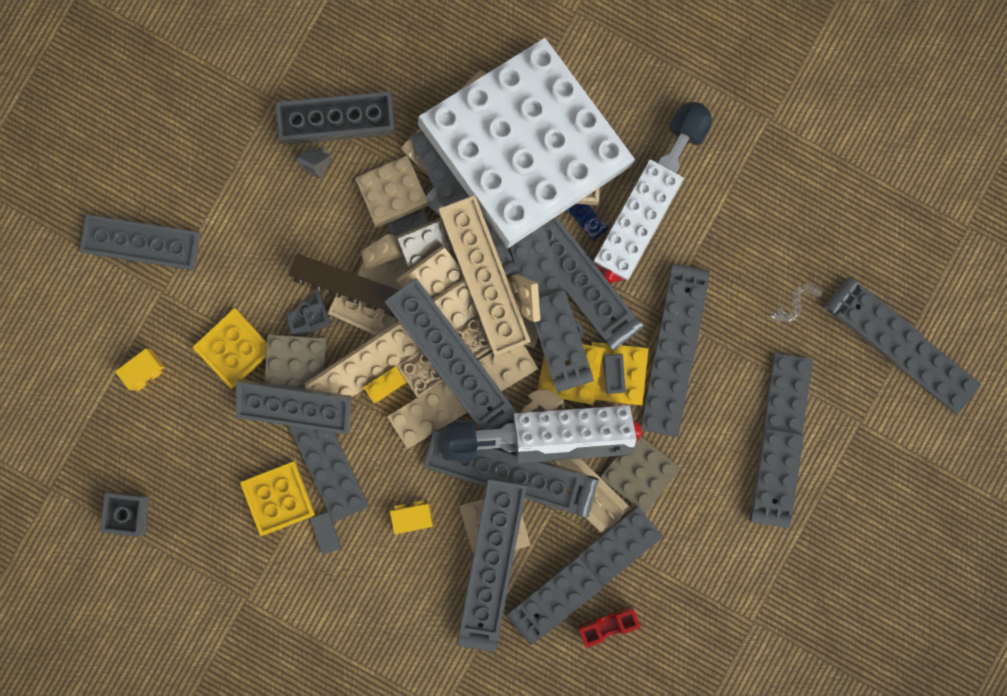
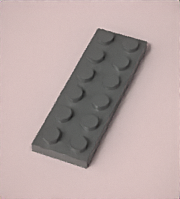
[79,215,201,271]
[236,379,352,434]
[288,425,369,523]

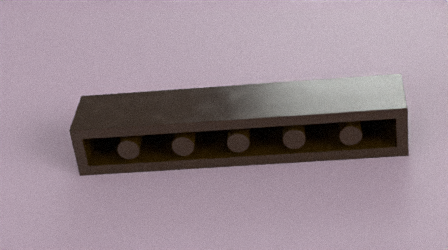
[289,254,399,317]

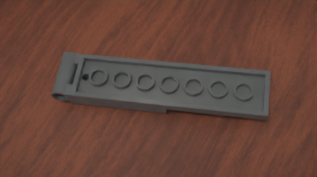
[410,131,518,278]
[544,217,644,351]
[510,225,594,393]
[641,263,710,437]
[824,277,982,414]
[384,278,518,430]
[749,353,813,528]
[424,430,599,517]
[457,478,527,652]
[506,506,663,645]

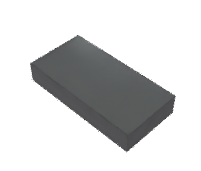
[603,354,626,394]
[310,512,341,555]

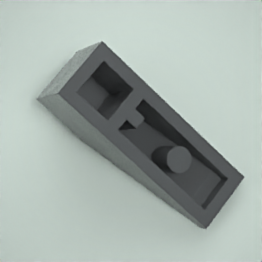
[296,147,333,180]

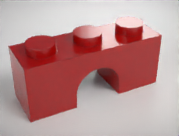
[578,605,641,648]

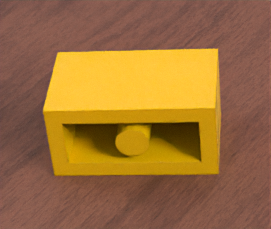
[115,348,165,391]
[363,366,407,404]
[390,500,433,534]

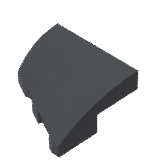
[287,290,332,337]

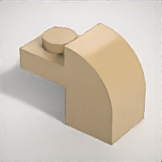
[521,390,566,413]

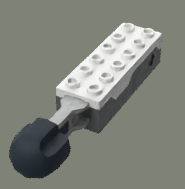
[593,102,712,284]
[437,405,642,463]

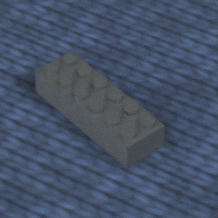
[276,91,396,145]

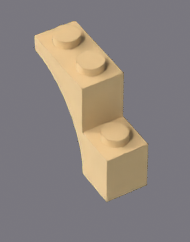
[361,234,403,269]

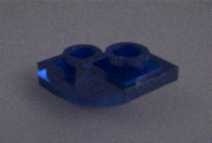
[568,204,608,241]

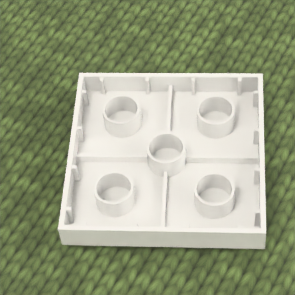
[418,38,635,249]

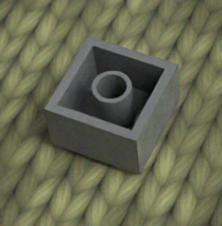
[100,491,150,537]

